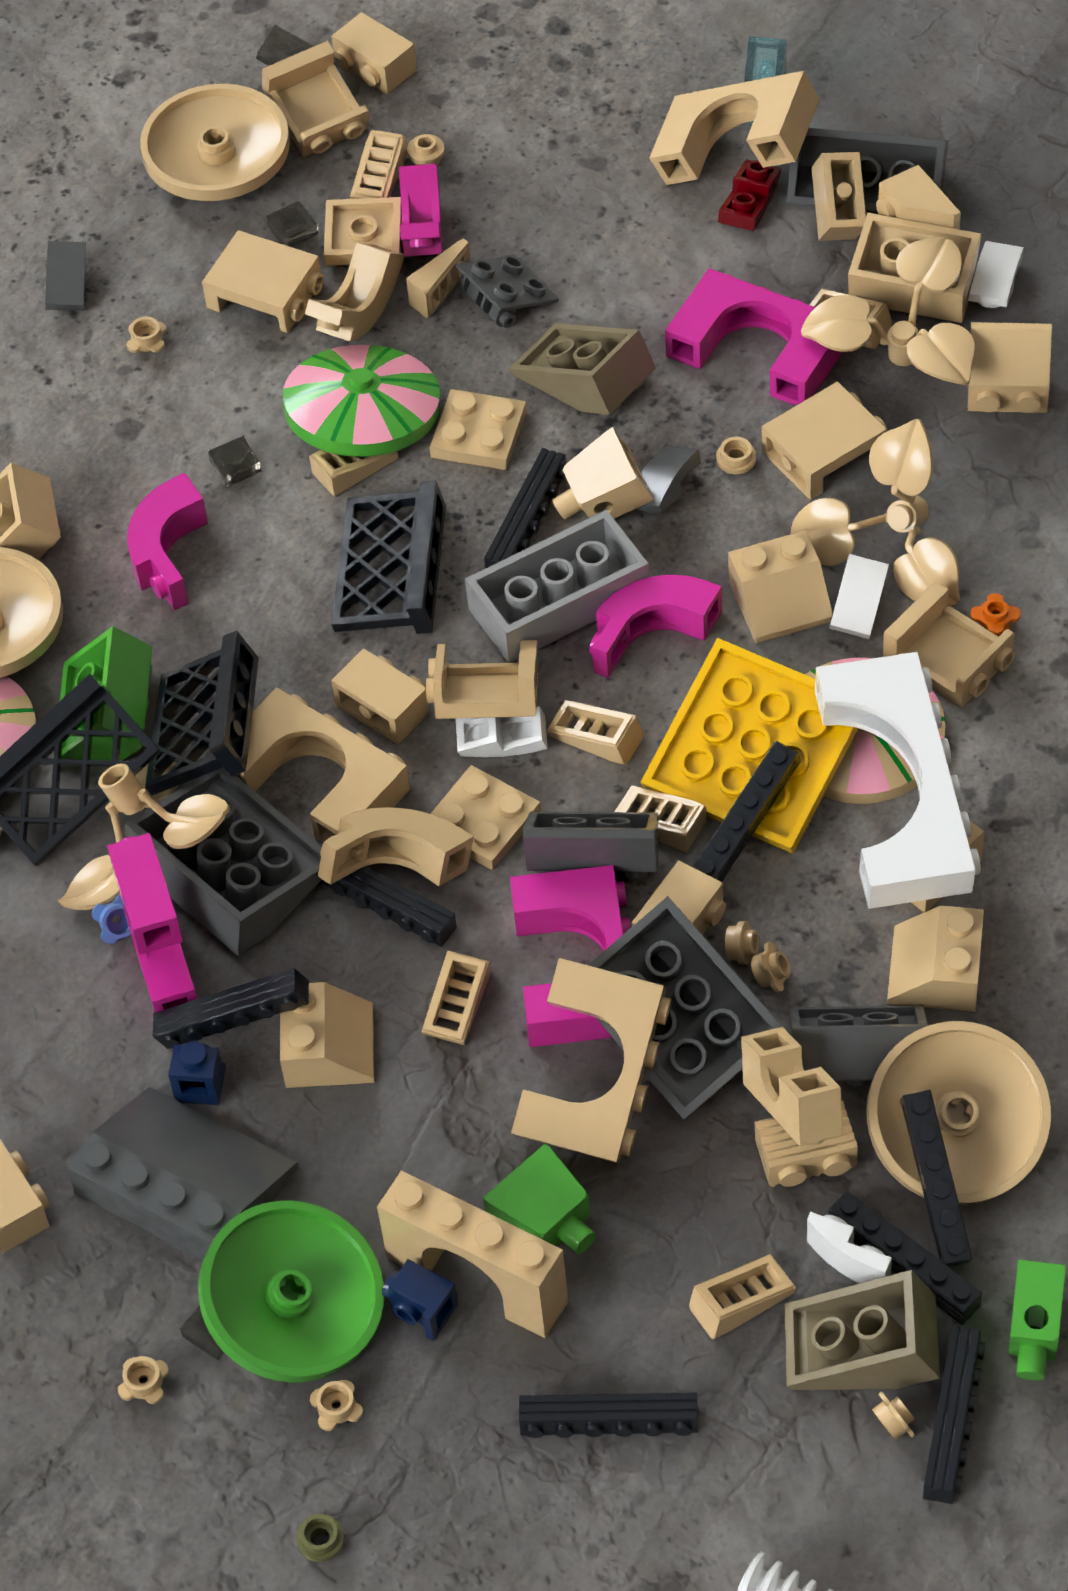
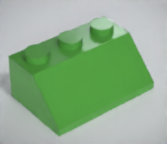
[53,626,153,761]

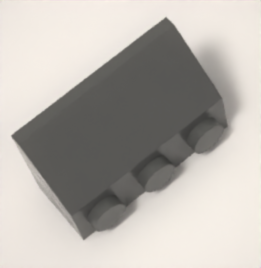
[523,812,658,879]
[790,1005,928,1086]

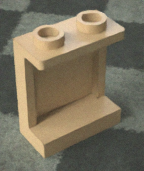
[262,41,369,157]
[202,230,324,333]
[762,381,888,500]
[883,582,1016,708]
[426,640,539,719]

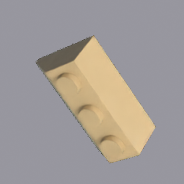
[848,213,981,323]

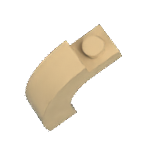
[305,242,405,342]
[318,807,474,886]

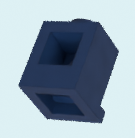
[168,1041,226,1105]
[382,1259,458,1341]

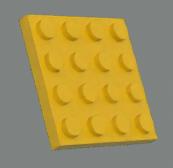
[640,638,859,854]

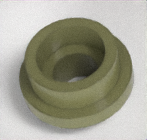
[296,1514,345,1562]

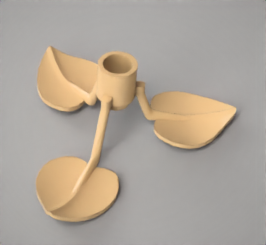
[801,238,975,385]
[791,419,961,606]
[58,749,230,910]

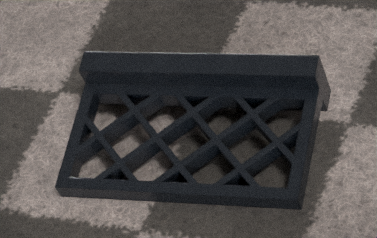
[331,480,446,634]
[145,630,259,796]
[0,674,161,866]

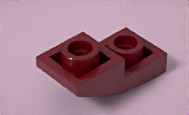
[718,159,781,231]

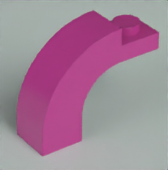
[399,164,443,257]
[127,472,208,611]
[589,575,722,678]

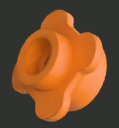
[970,593,1020,636]

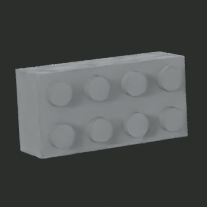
[465,509,649,663]

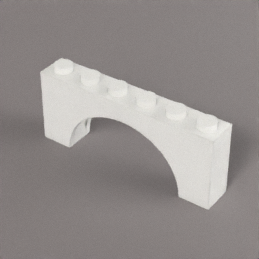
[814,652,981,909]

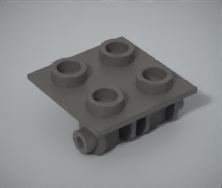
[456,255,559,328]

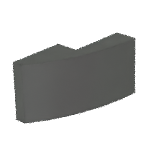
[45,241,86,311]
[634,445,701,515]

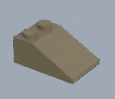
[509,323,656,415]
[785,1270,940,1390]

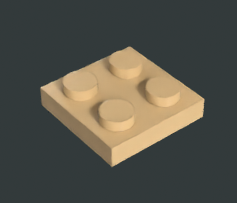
[324,197,402,266]
[430,389,527,470]
[430,765,541,871]

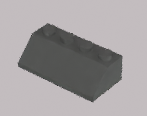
[786,128,948,212]

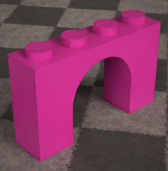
[665,268,842,406]
[107,833,197,1012]
[510,865,630,1047]

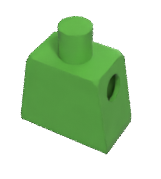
[483,1143,596,1254]
[1008,1259,1066,1380]

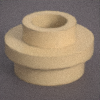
[407,134,445,165]
[716,437,756,474]
[725,921,759,965]

